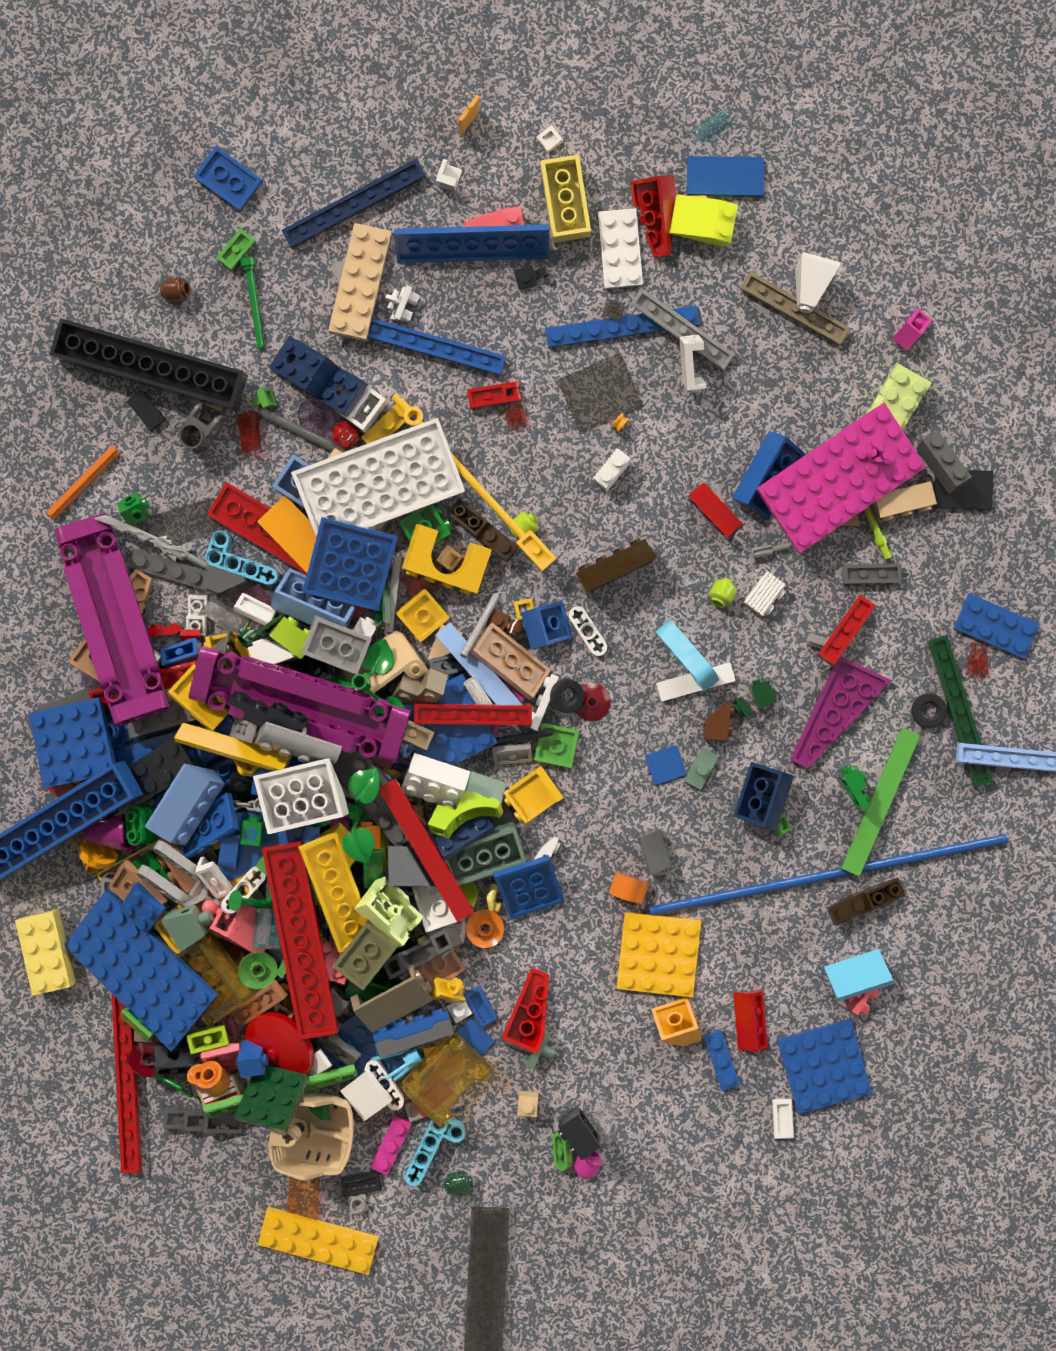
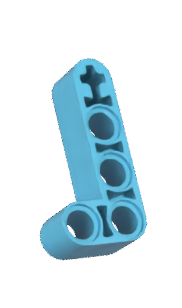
[206,531,280,586]
[655,620,719,692]
[405,1113,466,1186]

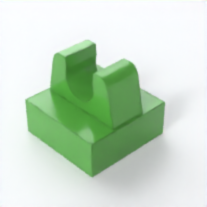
[252,387,278,409]

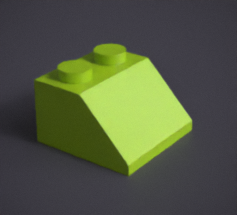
[270,616,309,659]

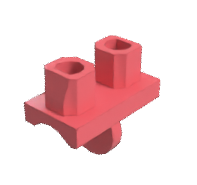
[845,989,880,1015]

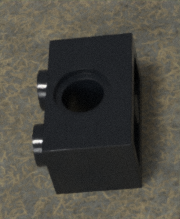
[151,1043,195,1077]

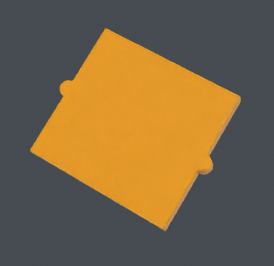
[458,95,480,136]

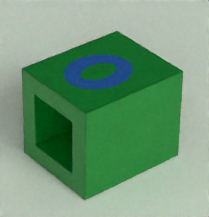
[240,816,266,846]

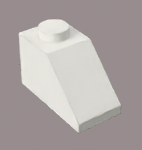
[309,1046,332,1076]

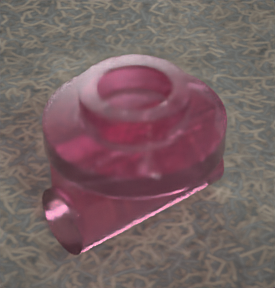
[219,1016,239,1037]

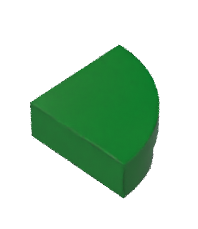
[308,1104,331,1121]

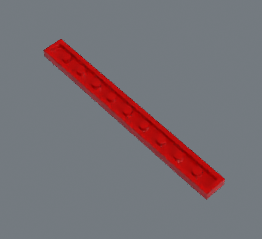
[111,993,142,1173]

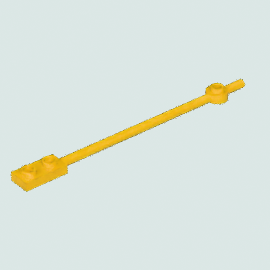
[391,393,556,572]

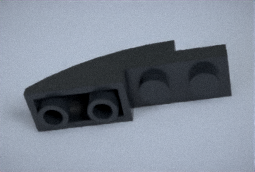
[227,691,310,730]

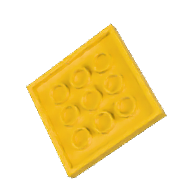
[616,912,701,997]

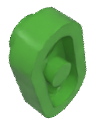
[552,1132,573,1171]

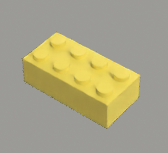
[541,155,591,243]
[15,909,76,996]

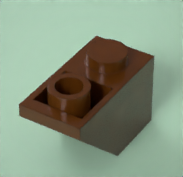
[703,702,734,741]

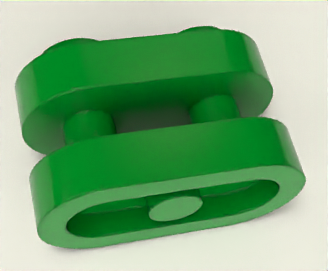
[125,805,157,846]

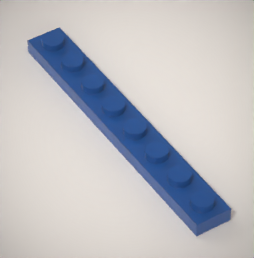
[545,305,699,348]
[367,318,506,376]

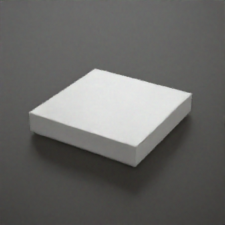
[341,1069,393,1121]

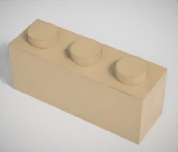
[873,481,937,522]

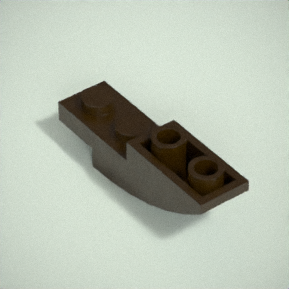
[448,498,519,562]
[826,877,906,926]

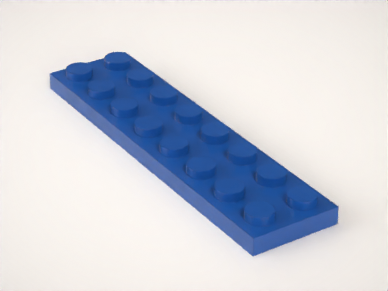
[394,224,549,263]

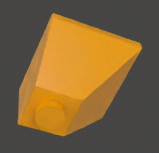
[651,997,702,1047]

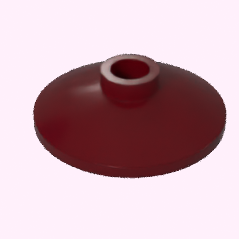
[575,683,611,721]
[128,1042,160,1077]

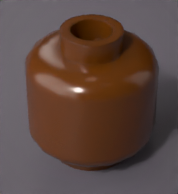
[160,277,191,303]

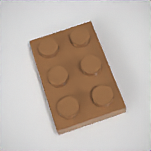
[109,860,168,906]

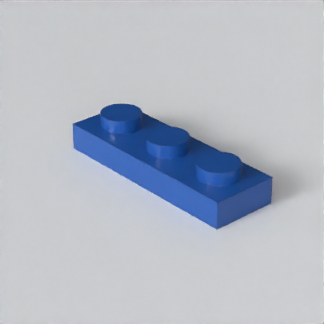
[702,1029,740,1091]

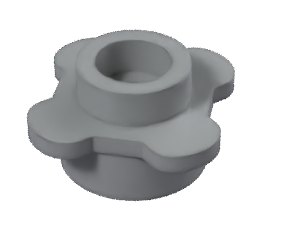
[348,1193,368,1214]

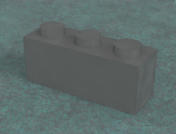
[916,431,972,495]

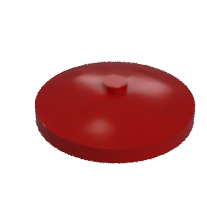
[245,1012,314,1075]

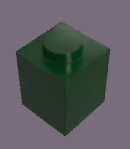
[749,678,776,709]

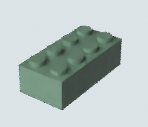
[443,821,526,885]

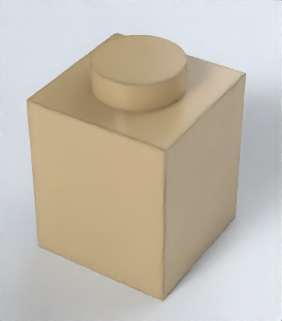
[517,1091,538,1117]

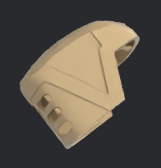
[269,1092,354,1181]

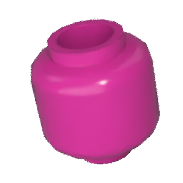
[574,1151,602,1179]

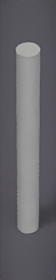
[460,593,500,659]

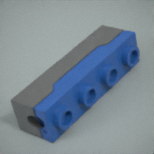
[373,1007,454,1058]

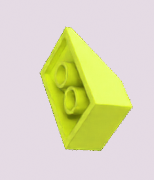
[670,195,738,247]

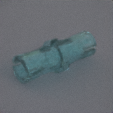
[692,108,730,141]

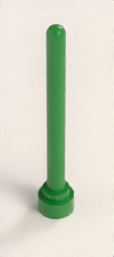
[240,257,265,350]

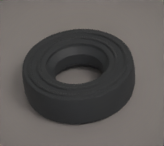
[550,678,584,713]
[911,693,947,728]

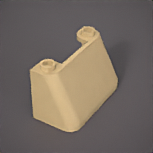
[340,631,428,708]

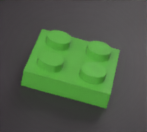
[534,723,579,768]

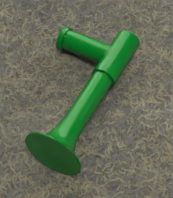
[228,890,274,911]

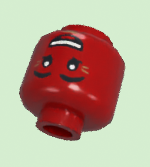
[331,421,360,450]

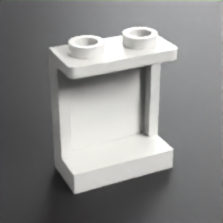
[679,335,707,393]

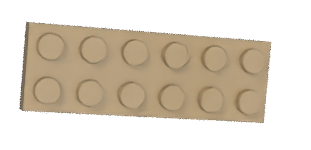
[328,223,392,341]

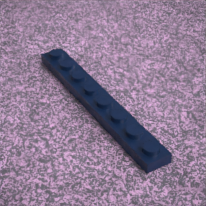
[281,158,426,249]

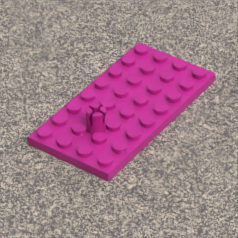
[756,402,926,554]

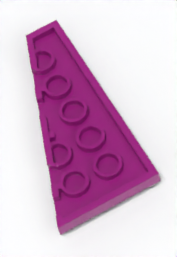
[789,656,892,768]

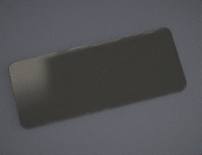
[136,497,225,553]

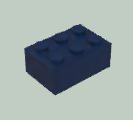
[733,762,794,831]

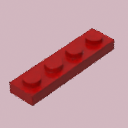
[817,595,876,667]

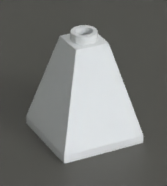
[795,252,841,313]

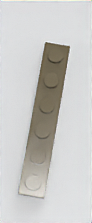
[740,271,850,346]

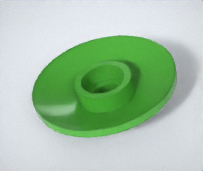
[238,952,278,989]

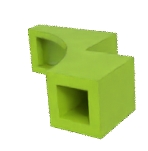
[428,791,503,839]

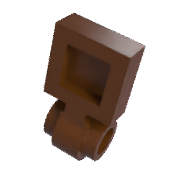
[485,609,524,638]

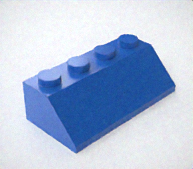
[732,431,805,520]

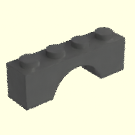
[384,926,463,980]

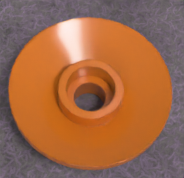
[466,909,504,948]

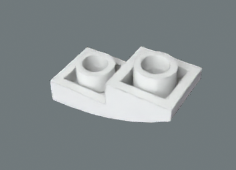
[186,594,209,636]
[533,836,560,860]

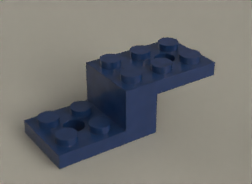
[268,336,368,417]

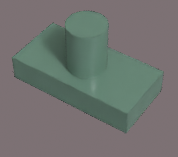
[683,747,719,790]
[522,1028,555,1069]

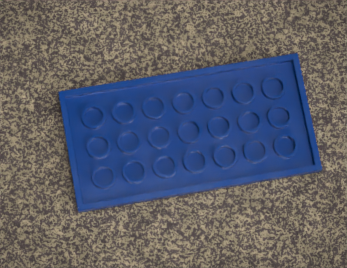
[65,889,219,1051]

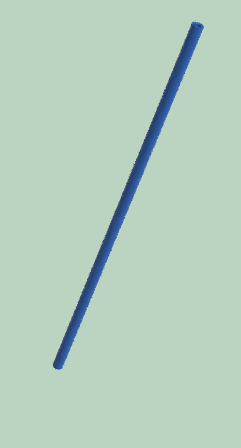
[649,834,1008,916]

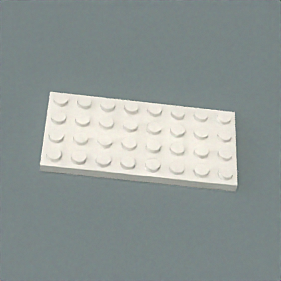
[291,418,465,536]

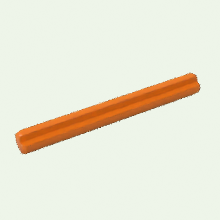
[47,446,120,519]

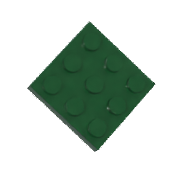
[234,1066,309,1133]

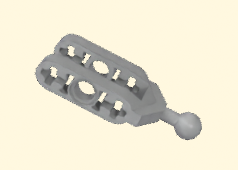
[136,841,222,908]

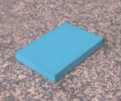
[824,949,894,1002]

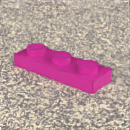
[370,1114,412,1176]

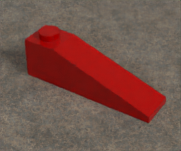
[630,175,676,257]
[501,967,549,1054]

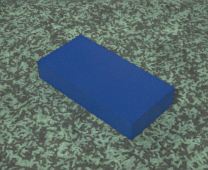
[463,985,499,1028]

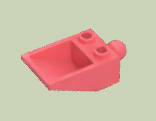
[202,893,277,953]

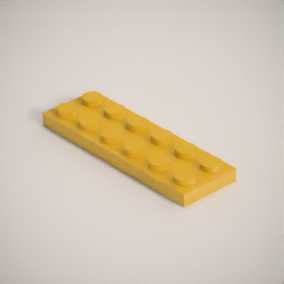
[298,831,370,953]
[258,1206,379,1275]

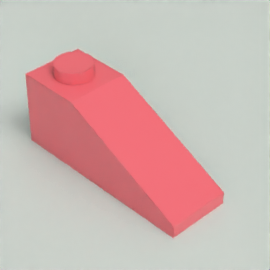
[464,206,524,227]

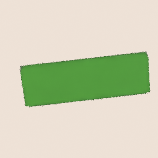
[120,1008,154,1042]

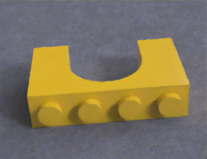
[402,524,492,595]

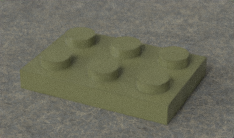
[332,920,399,990]

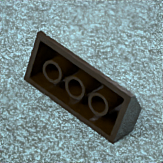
[576,538,657,594]

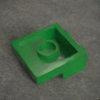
[398,503,453,545]
[837,764,870,811]

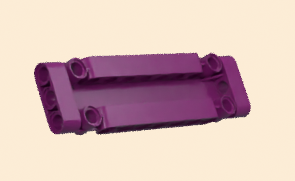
[54,514,170,726]
[189,646,411,764]

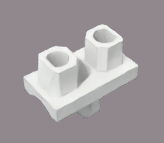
[385,285,419,322]

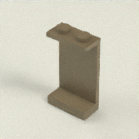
[350,965,433,1033]

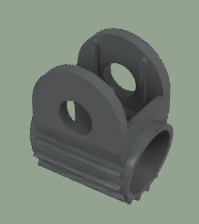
[178,402,225,451]

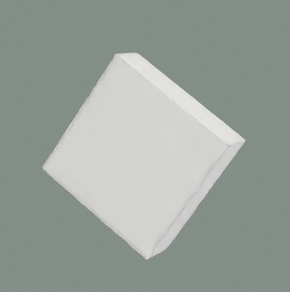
[536,125,563,153]

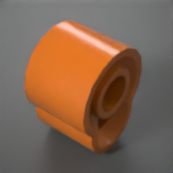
[609,871,650,904]
[187,1061,230,1097]

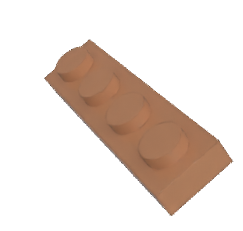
[227,980,288,1028]

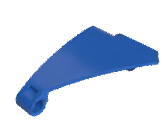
[218,810,321,882]

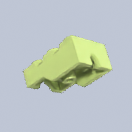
[867,362,932,430]
[354,876,423,948]

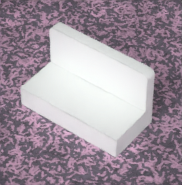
[195,856,234,899]

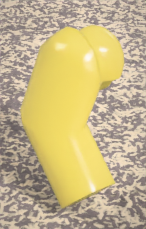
[487,884,502,913]

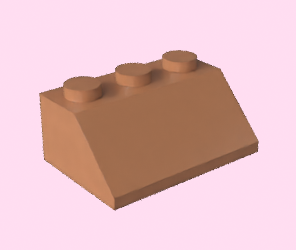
[139,839,196,902]

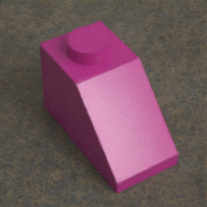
[892,308,932,350]

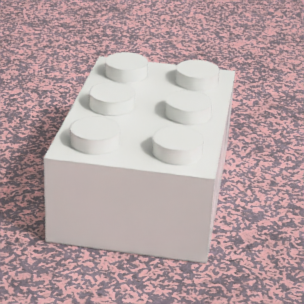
[402,753,470,810]

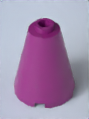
[82,813,136,852]

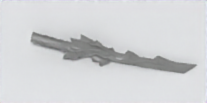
[94,515,209,570]

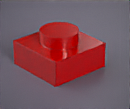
[180,629,203,644]

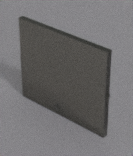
[557,353,643,433]

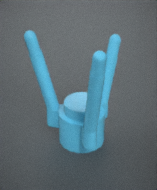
[372,1048,422,1081]

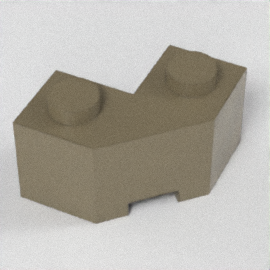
[393,668,448,704]

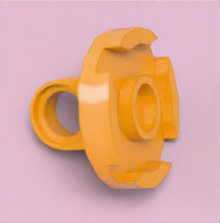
[78,839,118,874]

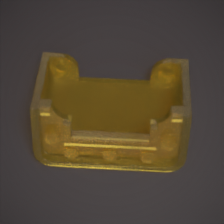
[401,1031,495,1128]

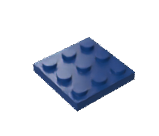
[493,855,565,919]

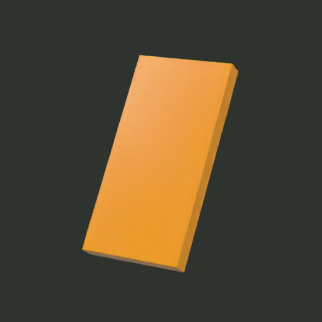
[257,495,316,573]

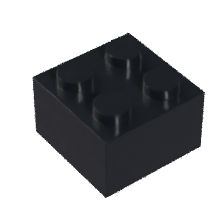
[558,1105,601,1161]

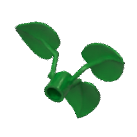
[333,639,405,714]
[313,768,380,863]

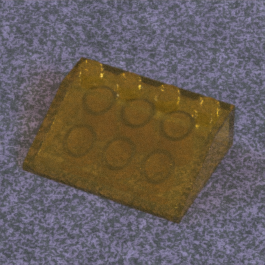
[178,932,257,1028]

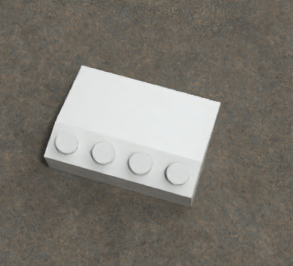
[253,758,349,834]

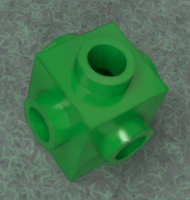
[117,493,150,526]

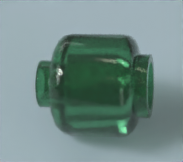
[444,1170,473,1198]

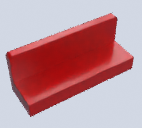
[687,482,742,539]
[733,990,768,1052]

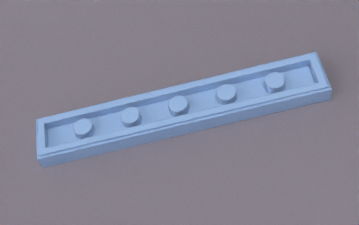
[435,623,522,705]
[956,743,1056,772]

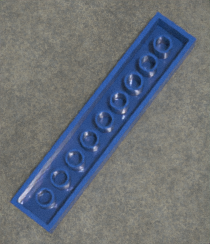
[0,761,144,882]

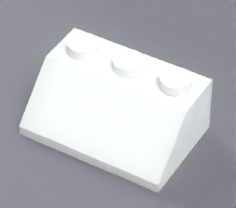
[248,639,299,665]

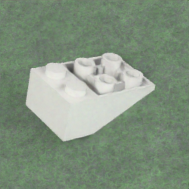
[328,386,388,433]

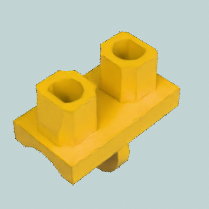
[431,977,466,1003]

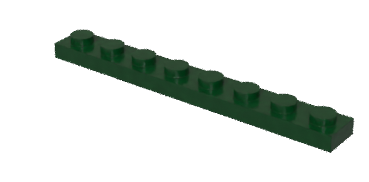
[927,635,993,787]

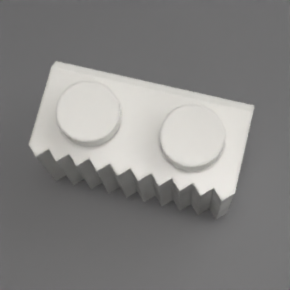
[593,449,632,492]
[743,571,786,617]

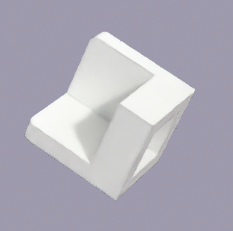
[436,159,462,192]

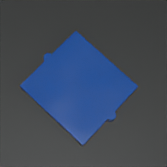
[645,745,687,785]
[450,1017,495,1063]

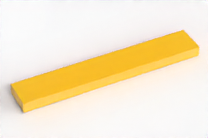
[174,723,291,771]

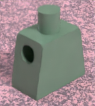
[162,905,214,952]

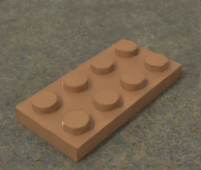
[470,623,551,700]

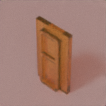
[286,1176,321,1220]

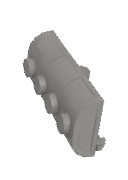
[255,722,342,765]

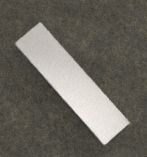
[656,663,735,702]

